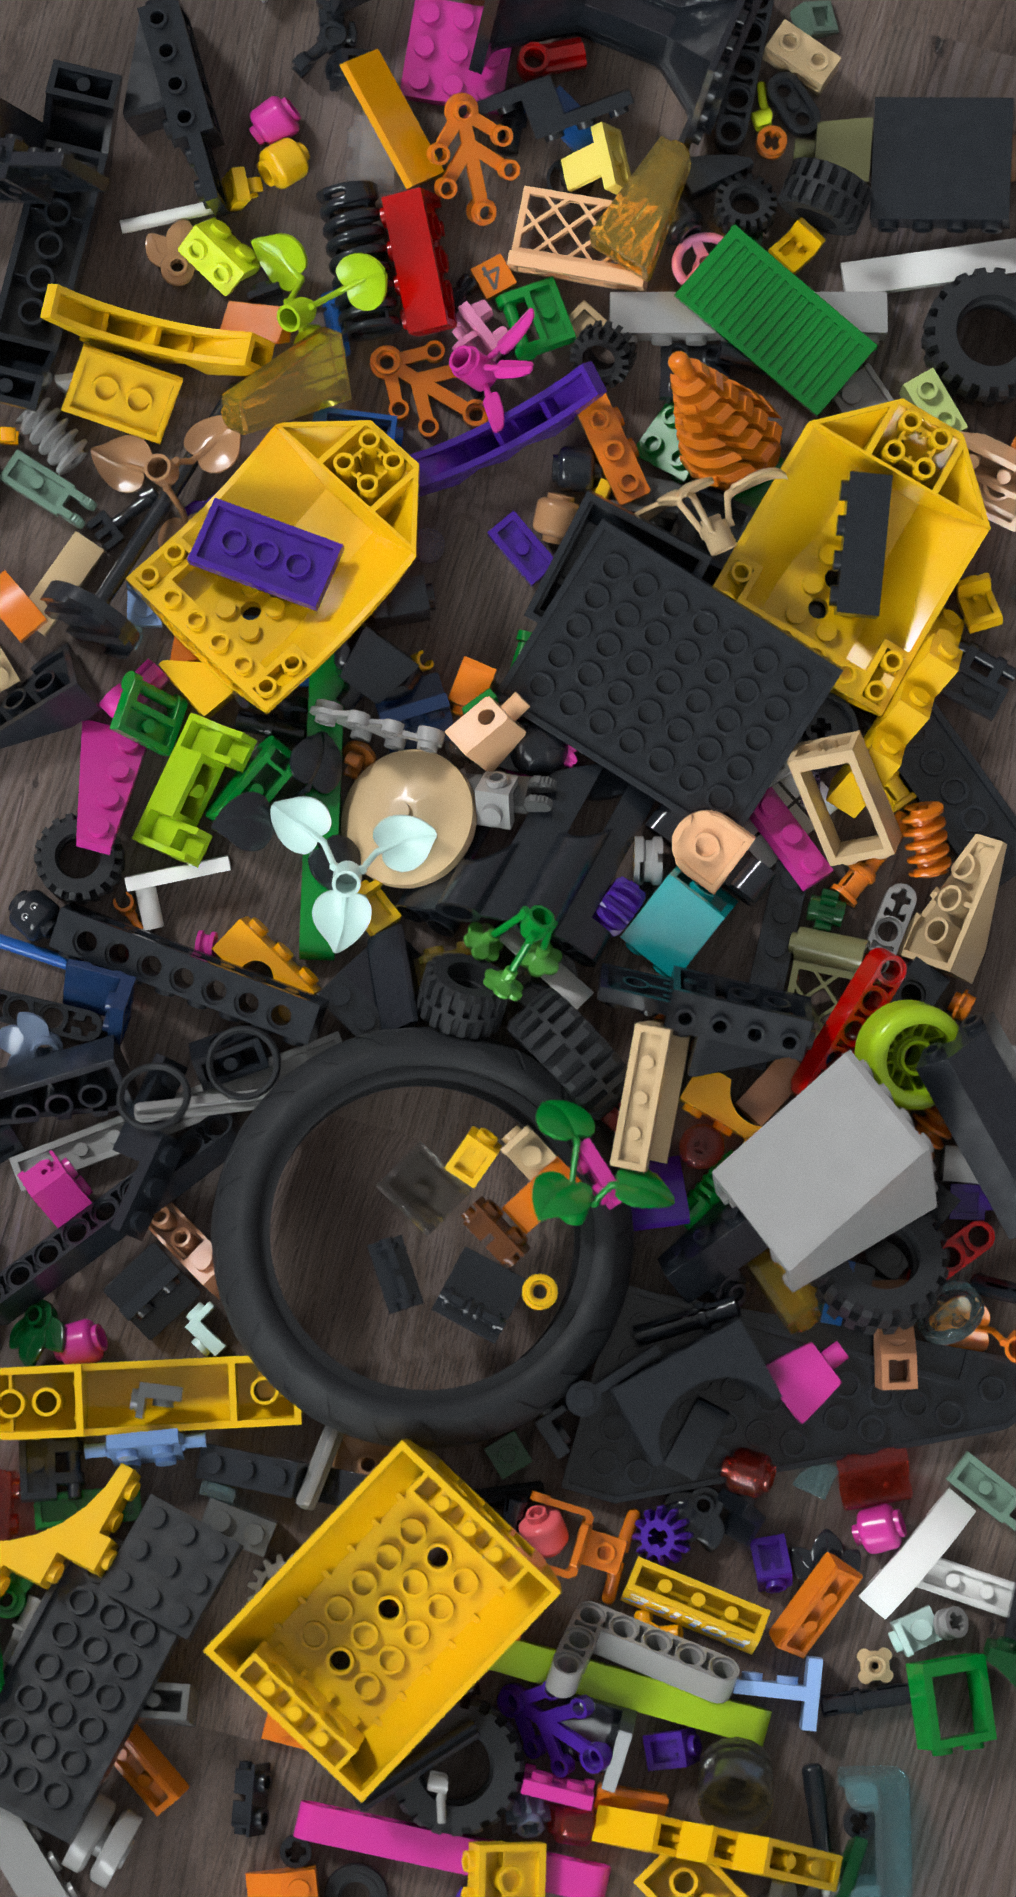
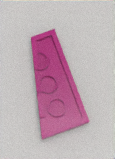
[76,720,147,855]

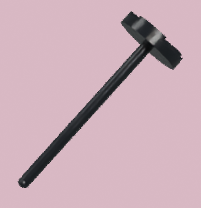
[40,382,245,659]

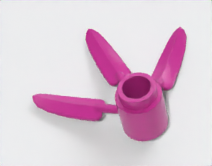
[449,308,534,433]

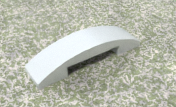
[858,1488,976,1619]

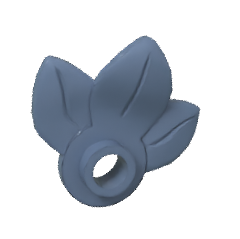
[0,1012,63,1066]

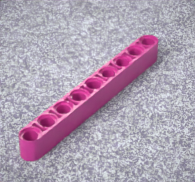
[293,1800,612,1897]

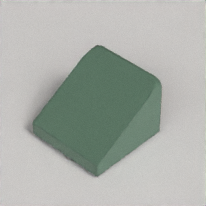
[790,0,839,40]

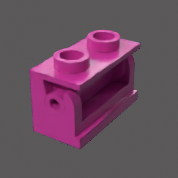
[17,1150,93,1228]

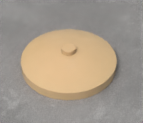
[341,749,477,888]

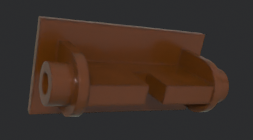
[461,1196,531,1268]

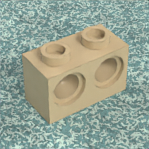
[762,19,841,98]

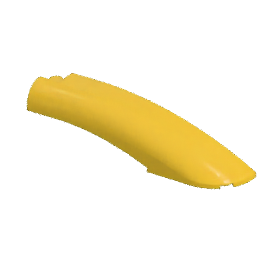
[0,1355,303,1440]

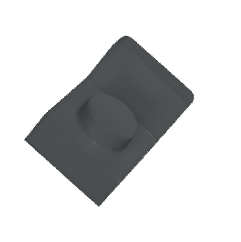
[130,1382,185,1419]

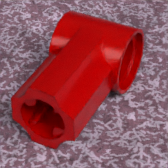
[516,37,587,81]

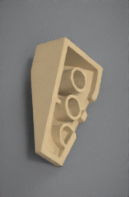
[897,834,1007,984]

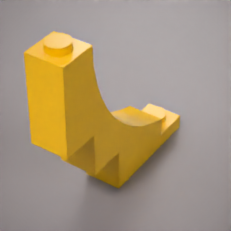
[591,1805,843,1892]

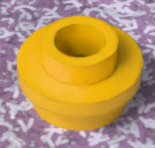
[522,1274,558,1310]

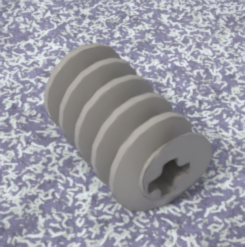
[15,397,87,476]

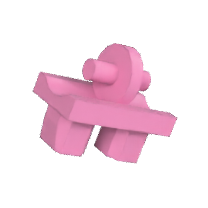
[452,300,508,363]

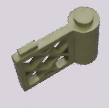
[787,926,870,1037]

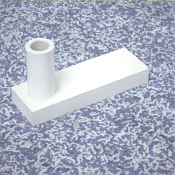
[124,855,231,930]

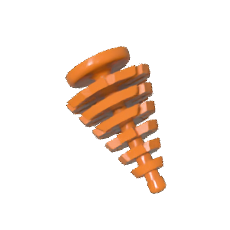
[668,351,783,491]

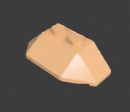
[959,431,1016,532]

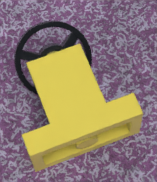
[546,121,635,204]

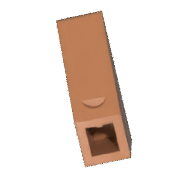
[148,1202,220,1299]
[872,1279,918,1390]

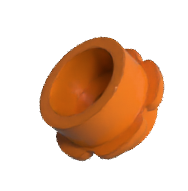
[947,989,977,1021]

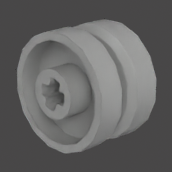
[61,1793,144,1889]

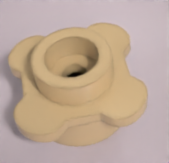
[857,1647,893,1684]

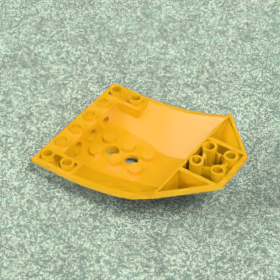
[713,398,991,717]
[125,420,420,714]

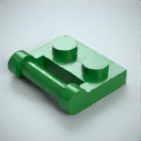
[495,276,576,361]
[110,671,188,756]

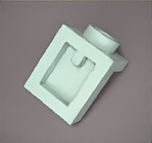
[888,1605,942,1657]

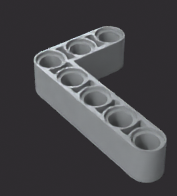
[545,1601,740,1703]

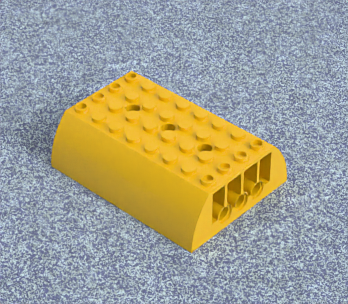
[203,1439,562,1803]

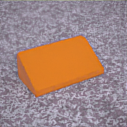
[220,301,291,344]
[594,1782,669,1816]

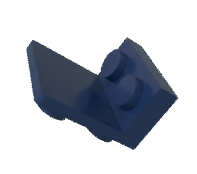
[62,959,136,1047]

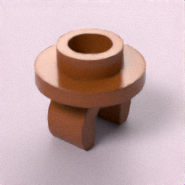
[343,741,376,779]

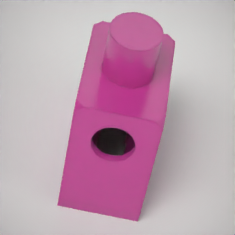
[766,1341,849,1424]

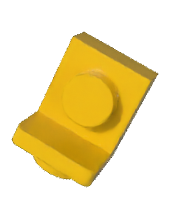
[444,1126,502,1189]

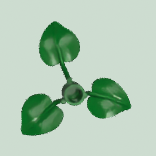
[532,1100,675,1225]

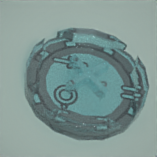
[915,1280,985,1345]

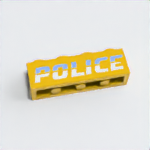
[620,1556,771,1655]

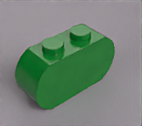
[205,735,292,822]

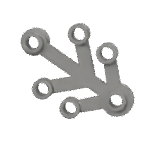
[309,699,446,753]

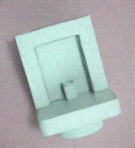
[185,1301,227,1357]

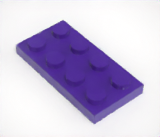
[187,498,345,611]

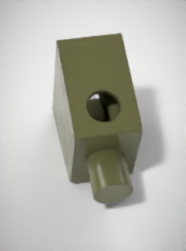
[793,117,873,184]

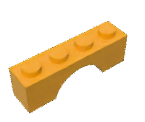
[679,1072,761,1144]

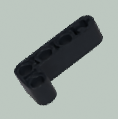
[645,803,776,907]

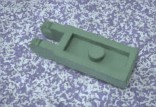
[0,449,98,529]
[945,1451,1016,1532]

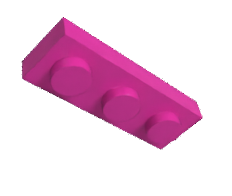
[749,787,834,892]

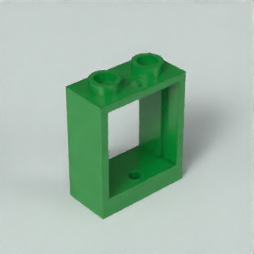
[906,1653,997,1756]

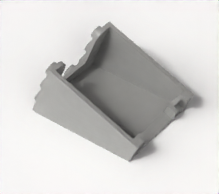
[712,1050,938,1293]

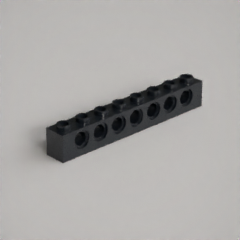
[49,903,329,1046]

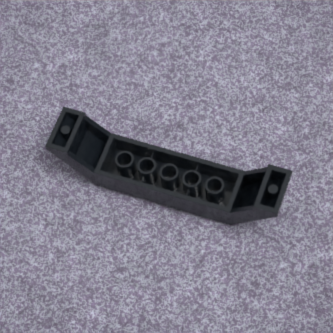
[0,59,122,412]

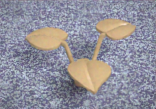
[634,467,788,556]

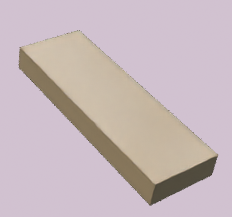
[29,531,105,637]

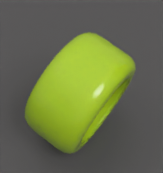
[855,1000,959,1110]

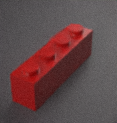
[380,187,457,337]

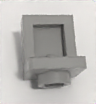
[475,771,518,830]

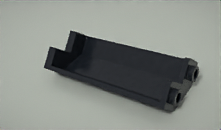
[916,1012,1016,1239]

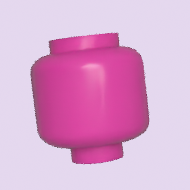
[249,96,302,145]
[53,1319,108,1365]
[851,1504,907,1554]

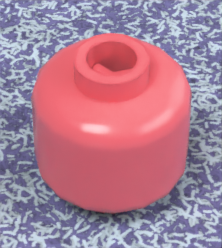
[518,1504,569,1558]

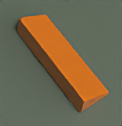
[769,1552,863,1659]
[114,1723,189,1816]

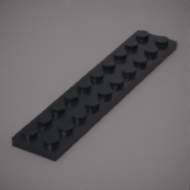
[808,575,1016,888]

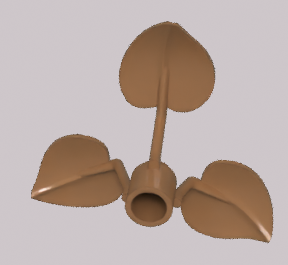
[90,415,241,548]

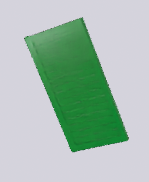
[674,225,878,417]

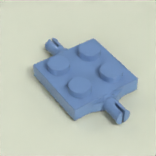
[84,1428,207,1470]

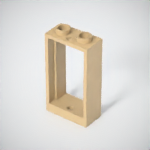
[787,730,902,866]

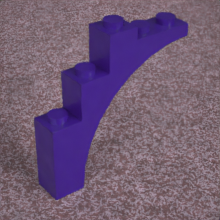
[410,361,608,497]

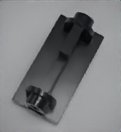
[367,1234,424,1315]
[231,1761,272,1837]

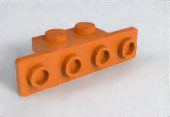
[577,393,650,506]

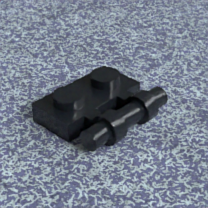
[939,639,1016,721]
[18,1437,85,1503]

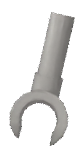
[427,1770,449,1824]

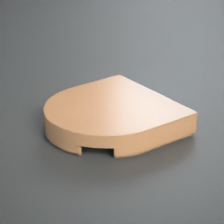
[672,810,756,895]

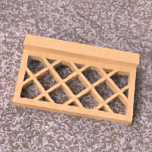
[507,186,660,292]

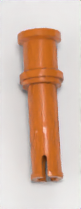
[830,810,912,908]

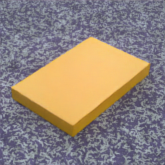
[61,343,183,444]

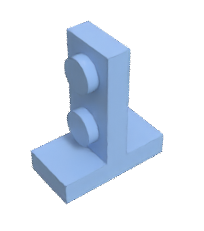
[733,1655,823,1732]

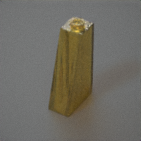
[589,135,691,282]
[221,327,352,435]

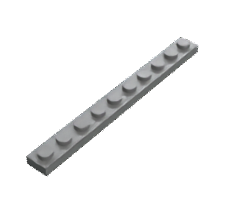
[9,1031,342,1192]

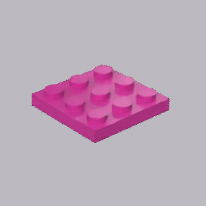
[400,0,512,115]

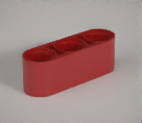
[903,1220,995,1280]

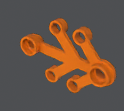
[426,93,520,226]
[370,340,489,439]

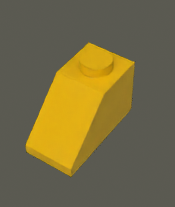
[158,660,235,719]

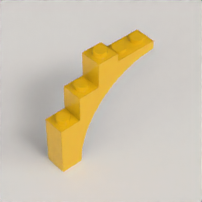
[40,284,275,377]
[826,607,965,818]
[0,1463,141,1597]

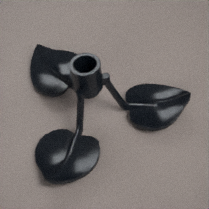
[211,731,361,890]

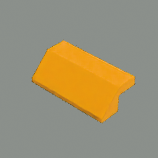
[339,49,445,190]

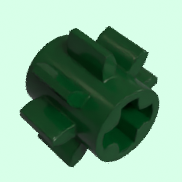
[806,888,846,932]

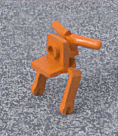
[530,1490,641,1605]

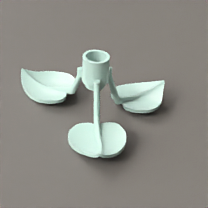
[271,796,437,953]

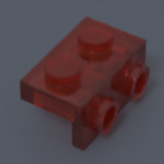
[836,1447,913,1511]

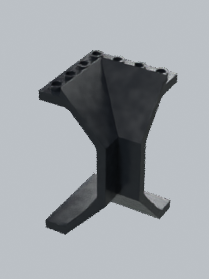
[469,0,763,156]

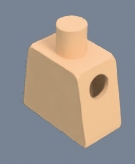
[445,692,530,772]

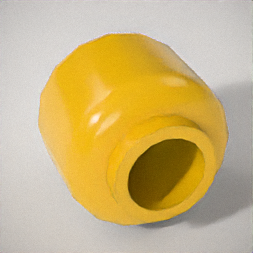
[257,137,310,189]

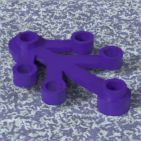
[497,1681,613,1778]

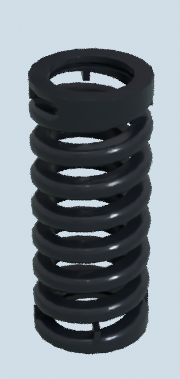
[316,180,402,342]

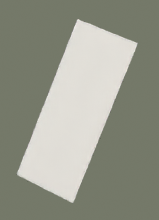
[499,928,594,1009]

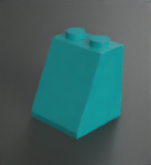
[620,866,739,978]

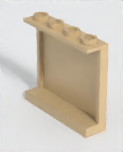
[610,1019,691,1172]

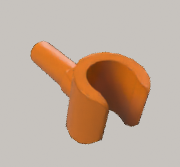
[113,892,144,930]

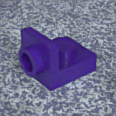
[750,1534,793,1593]
[642,1726,702,1771]

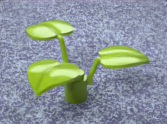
[251,233,387,391]

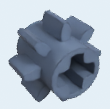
[505,1794,551,1838]

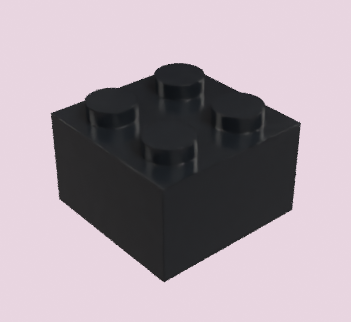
[670,487,756,576]

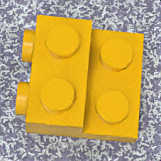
[461,1841,546,1897]

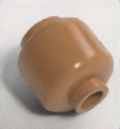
[533,492,579,545]

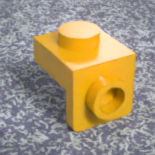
[768,217,825,275]
[956,573,1003,634]
[357,879,402,937]

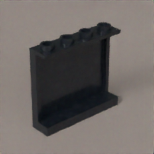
[870,97,1015,234]

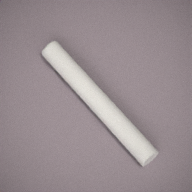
[120,202,214,234]

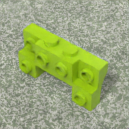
[131,713,257,868]

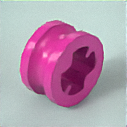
[195,930,218,957]

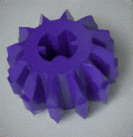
[592,876,646,937]
[632,1505,694,1567]

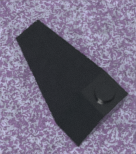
[0,643,100,749]

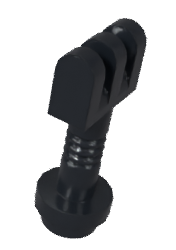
[86,485,159,553]

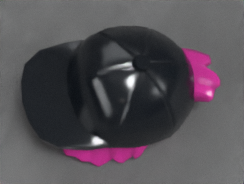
[498,718,578,778]

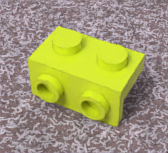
[178,217,262,296]

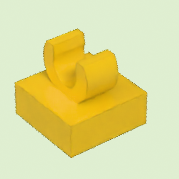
[222,167,263,212]

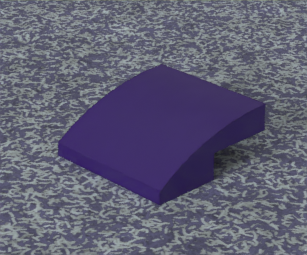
[631,1156,690,1231]

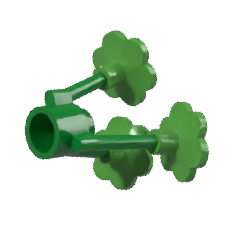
[464,905,562,1001]

